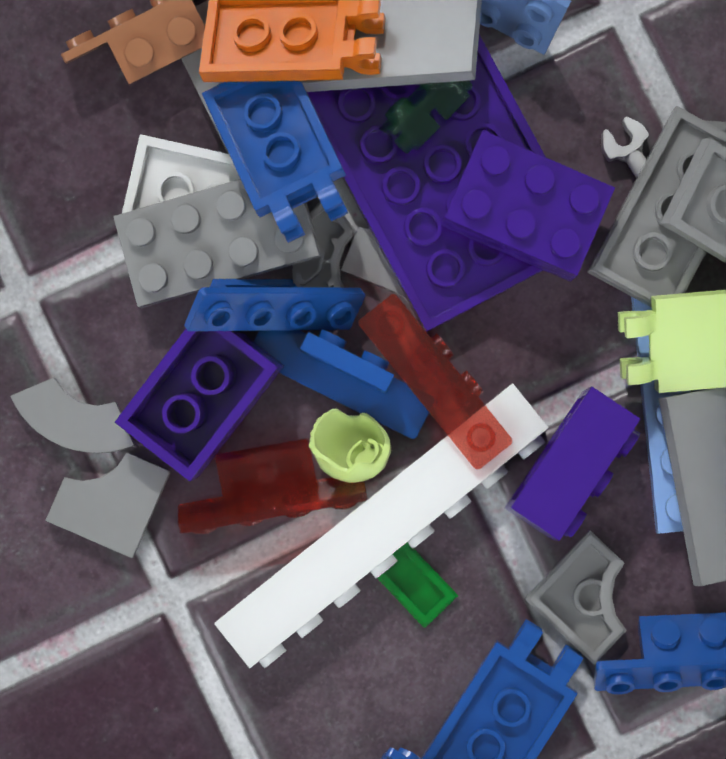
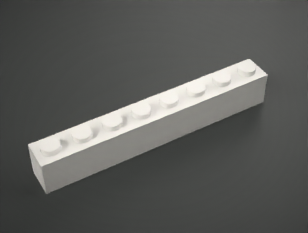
[214,383,549,668]

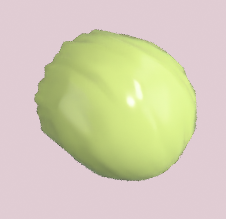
[309,408,392,483]

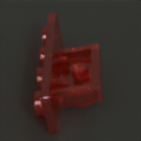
[359,294,512,470]
[178,438,368,534]

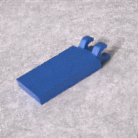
[202,81,348,243]
[421,619,583,759]

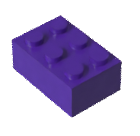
[441,130,615,282]
[115,329,285,481]
[504,386,641,541]

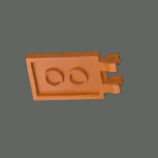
[199,0,385,82]

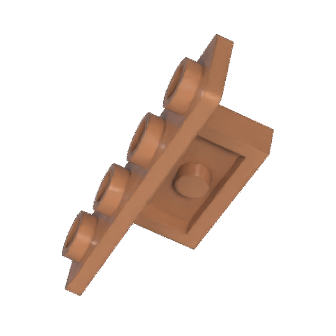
[61,0,205,85]

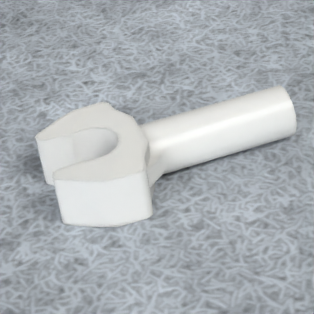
[601,117,649,178]

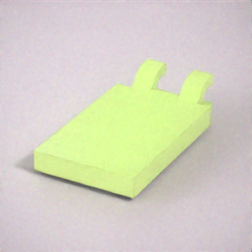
[618,290,726,393]

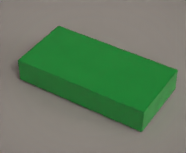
[377,542,458,628]

